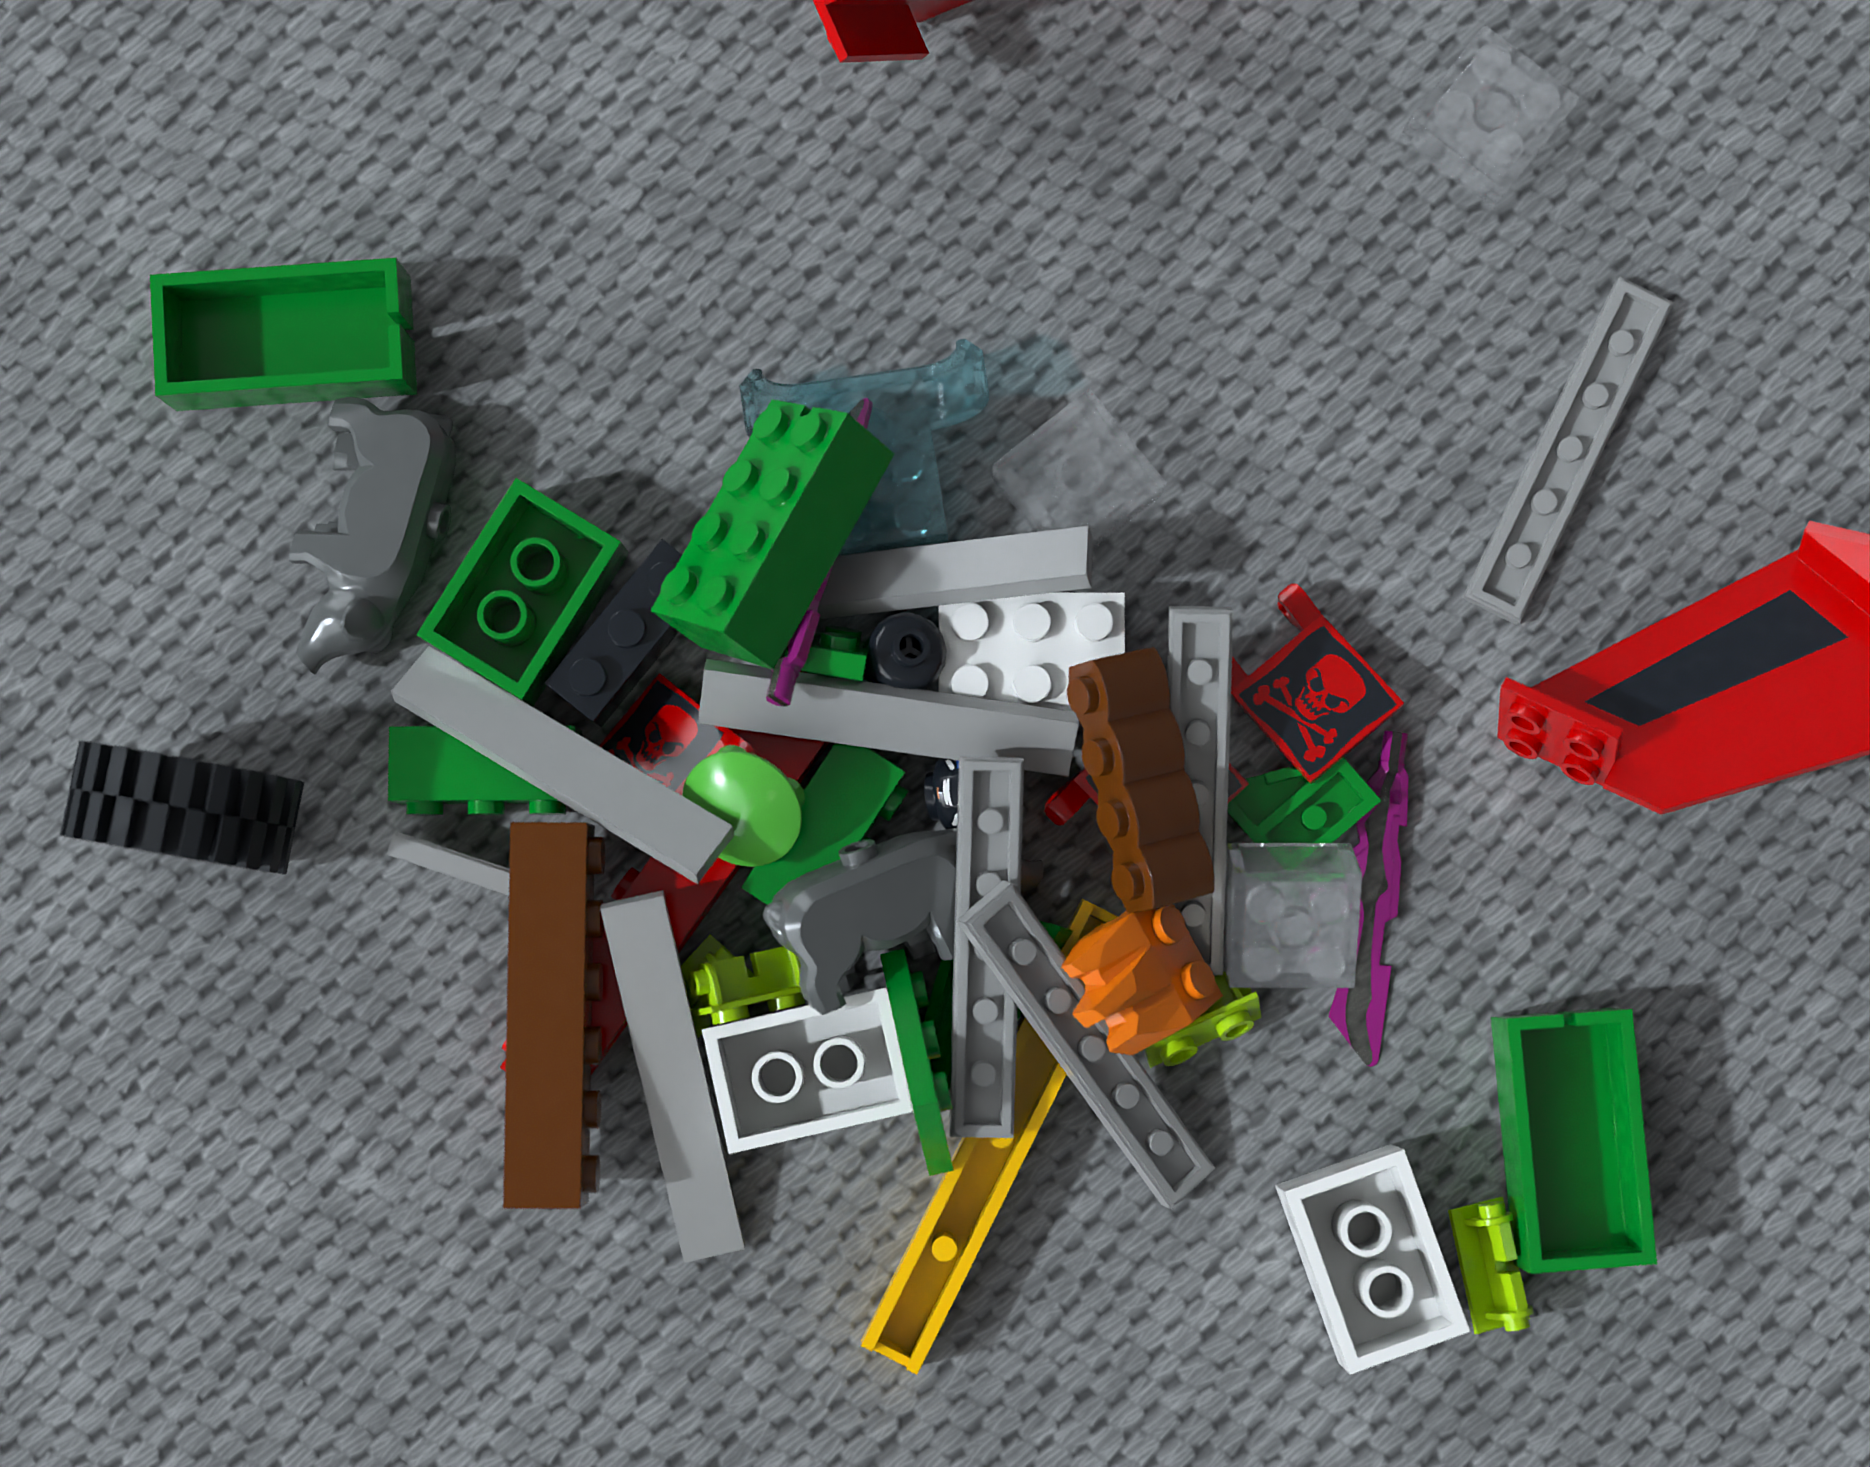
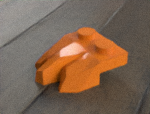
[1061,904,1223,1055]

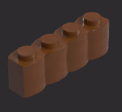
[1067,647,1215,913]

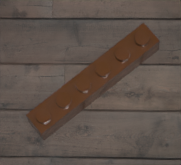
[503,822,605,1209]

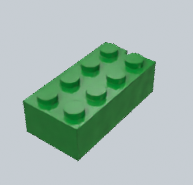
[150,258,417,411]
[650,399,895,670]
[1491,1008,1657,1274]

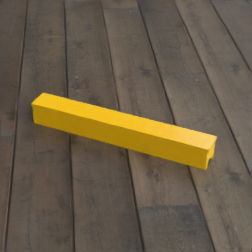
[861,899,1118,1375]

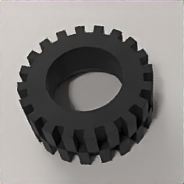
[60,741,304,875]

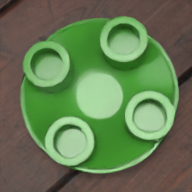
[682,745,805,866]

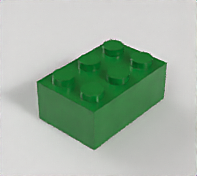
[416,478,629,707]

